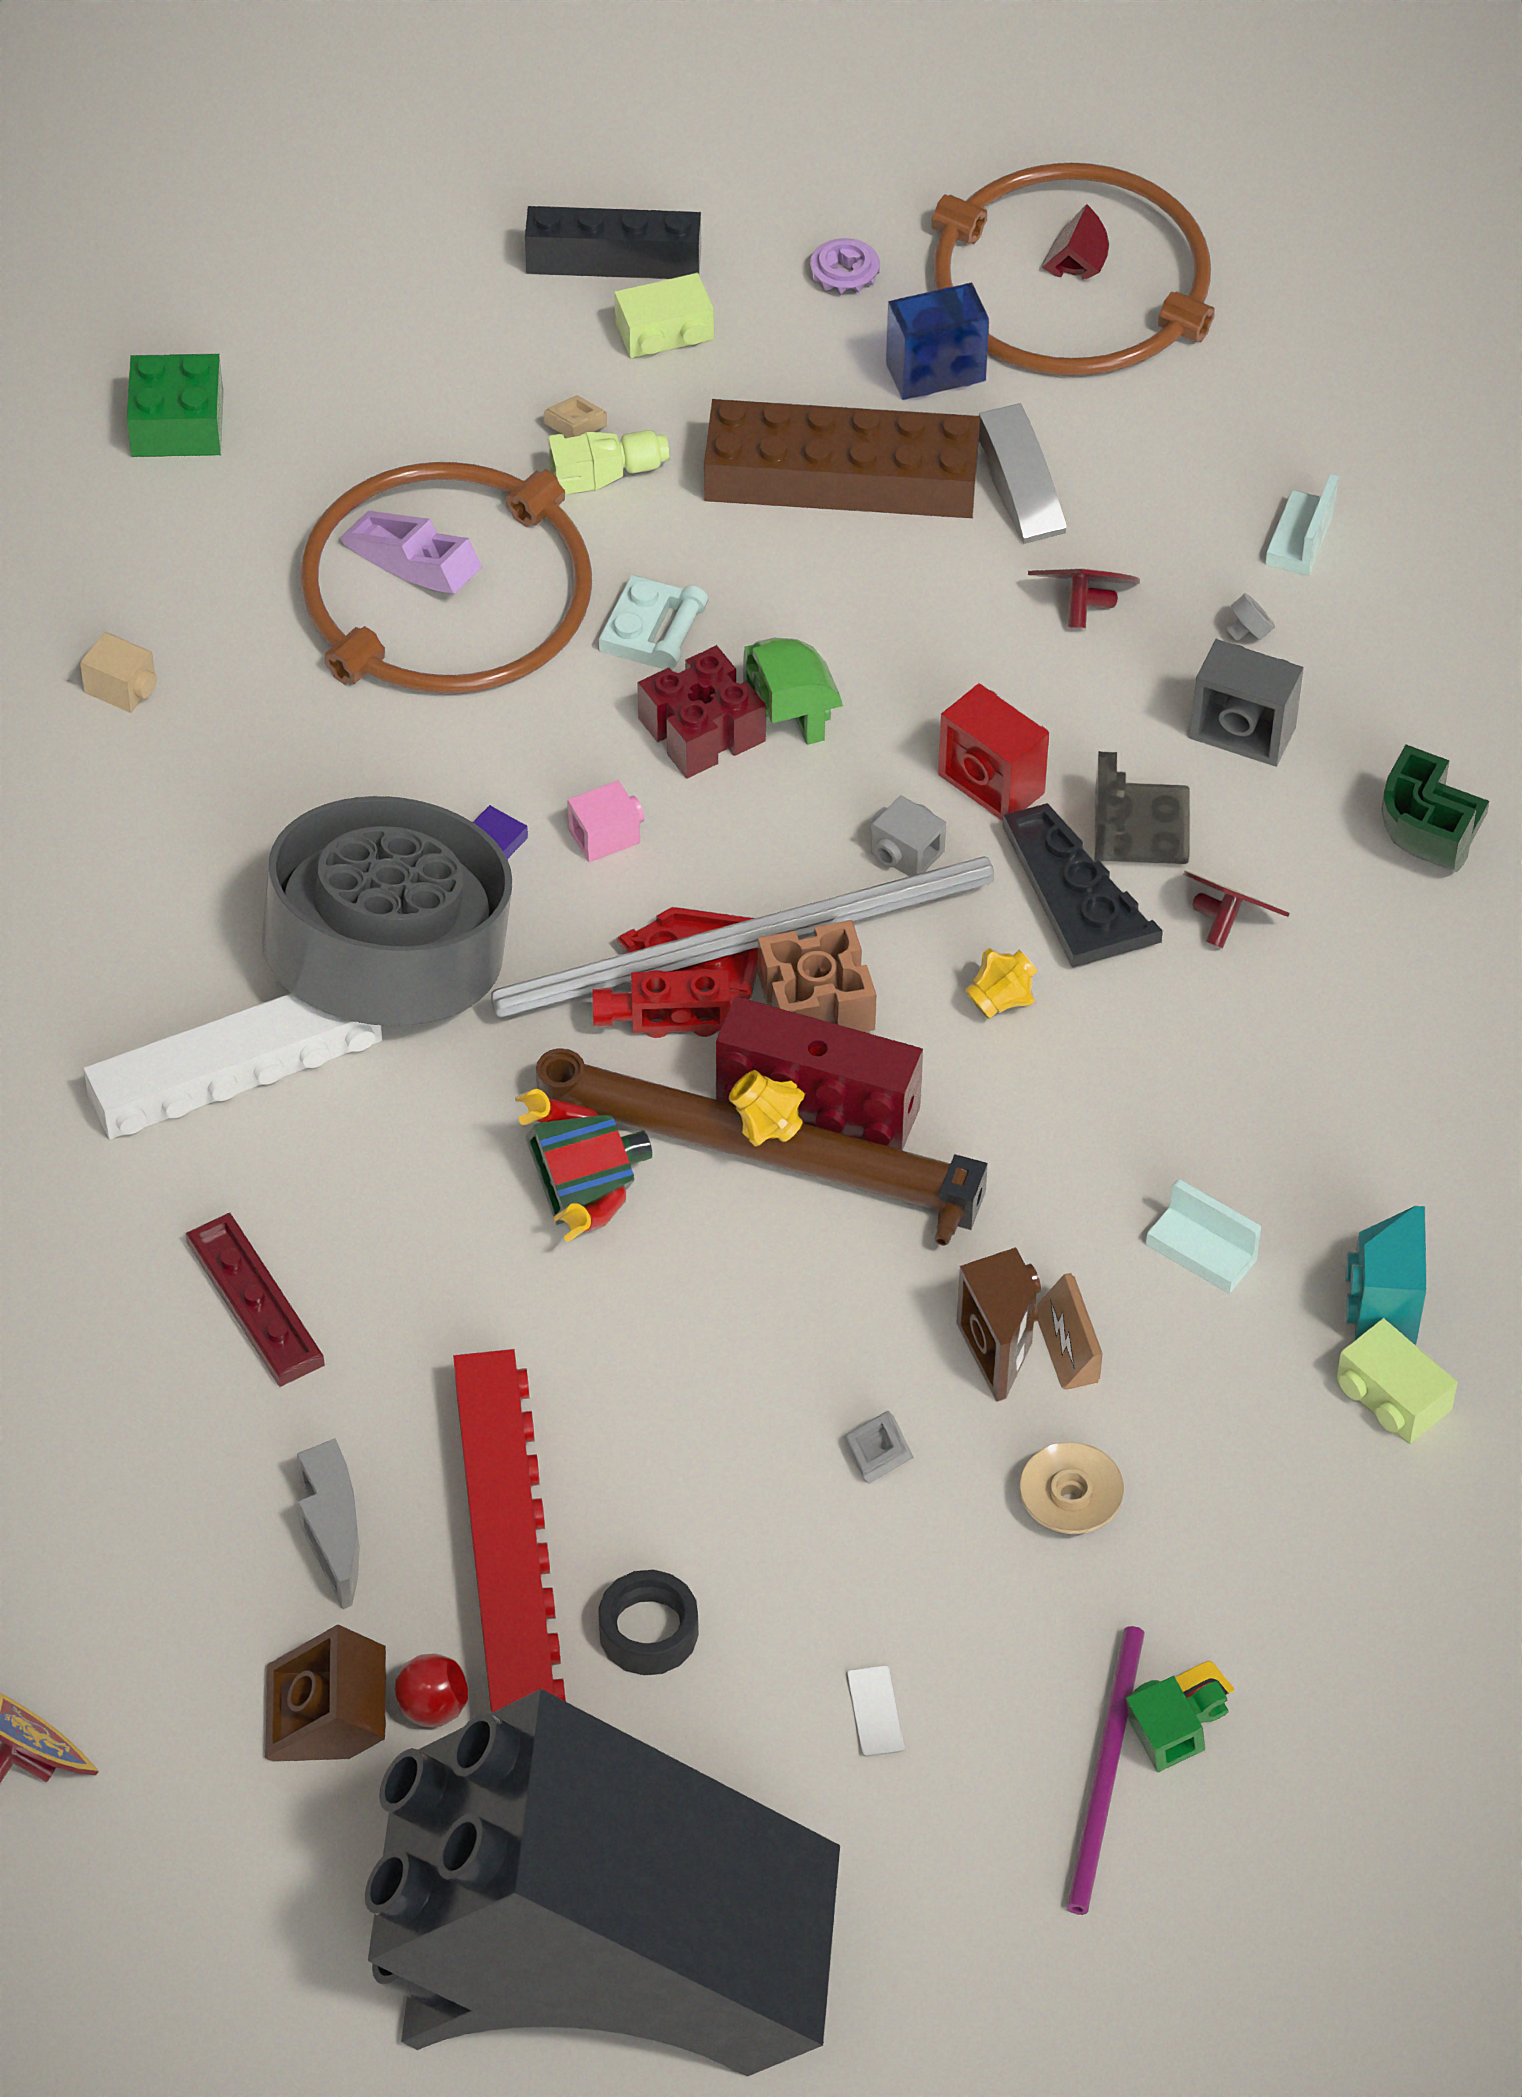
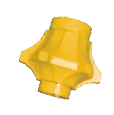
[964,948,1038,1019]
[729,1070,805,1146]

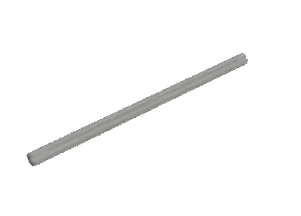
[491,856,994,1017]

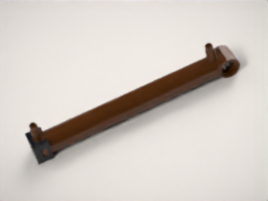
[536,1048,988,1246]

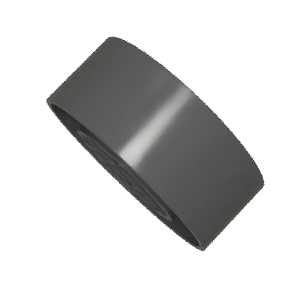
[262,796,512,1026]

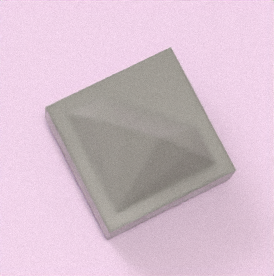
[844,1410,914,1483]

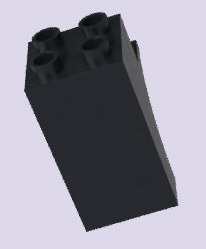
[365,1689,840,2077]

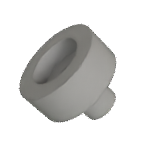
[1226,593,1275,641]

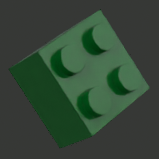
[127,354,223,457]

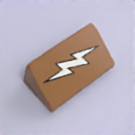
[1037,1273,1103,1390]

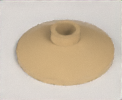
[1020,1442,1124,1534]

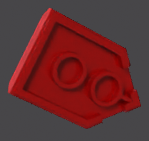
[616,907,758,999]

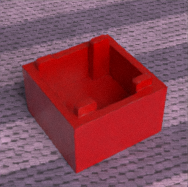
[938,683,1049,821]

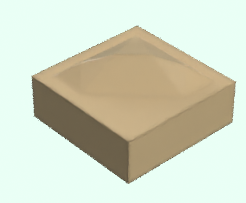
[544,395,607,438]

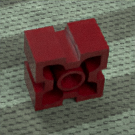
[637,645,766,779]

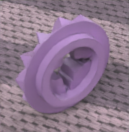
[810,238,880,295]

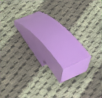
[340,511,482,594]

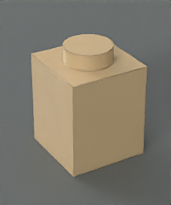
[80,632,157,713]

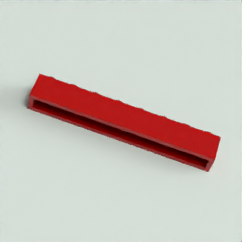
[453,1349,566,1713]

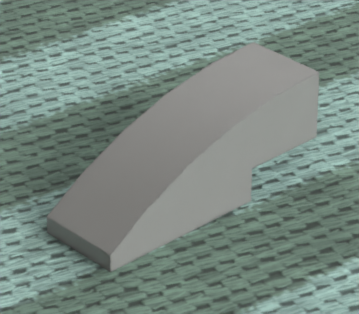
[979,403,1066,544]
[297,1438,360,1609]

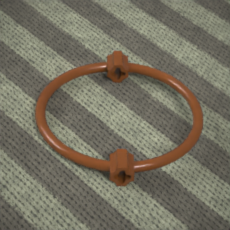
[932,162,1215,376]
[300,462,592,693]

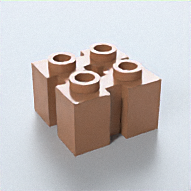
[758,920,877,1032]

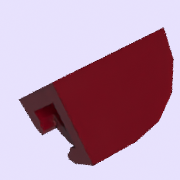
[1042,204,1109,279]

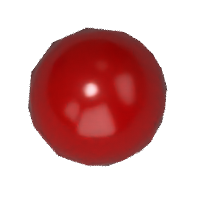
[394,1654,468,1727]

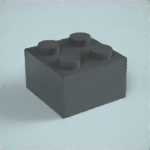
[1189,639,1304,767]

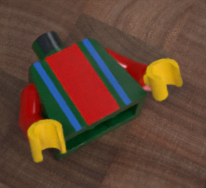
[515,1089,653,1242]

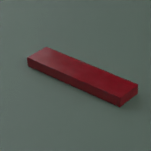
[186,1212,325,1387]

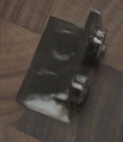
[1094,751,1190,864]

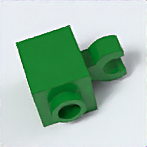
[1126,1675,1229,1773]

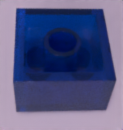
[886,282,989,400]

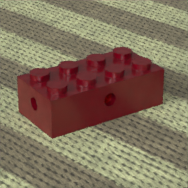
[716,996,923,1150]

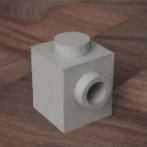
[870,795,946,876]

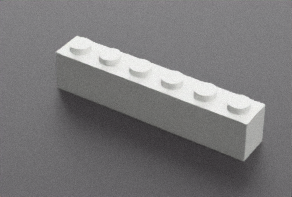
[83,993,382,1140]

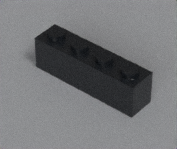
[525,206,701,279]

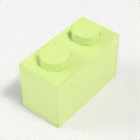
[614,273,714,359]
[1336,1318,1458,1444]

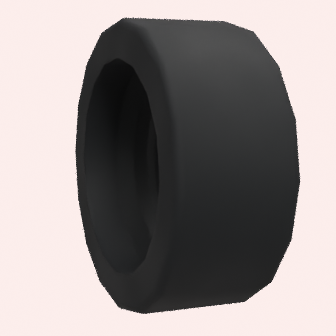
[598,1569,699,1675]

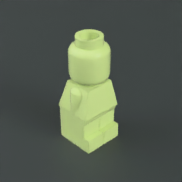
[548,430,670,495]

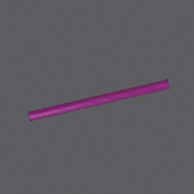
[1067,1626,1145,1915]

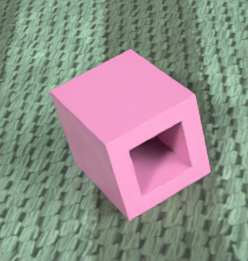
[568,780,644,862]

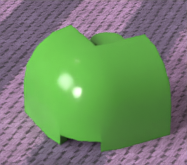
[743,637,843,745]

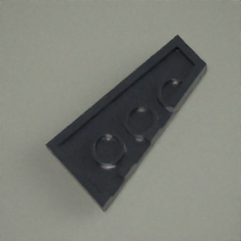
[1003,803,1163,968]

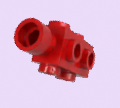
[592,969,739,1038]

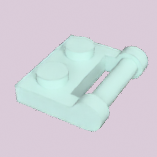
[599,575,708,669]

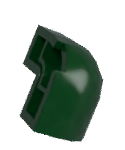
[1381,744,1490,872]

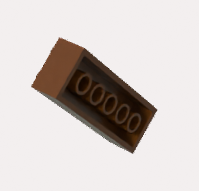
[704,399,980,519]

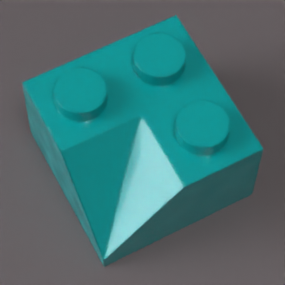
[1345,1206,1427,1345]

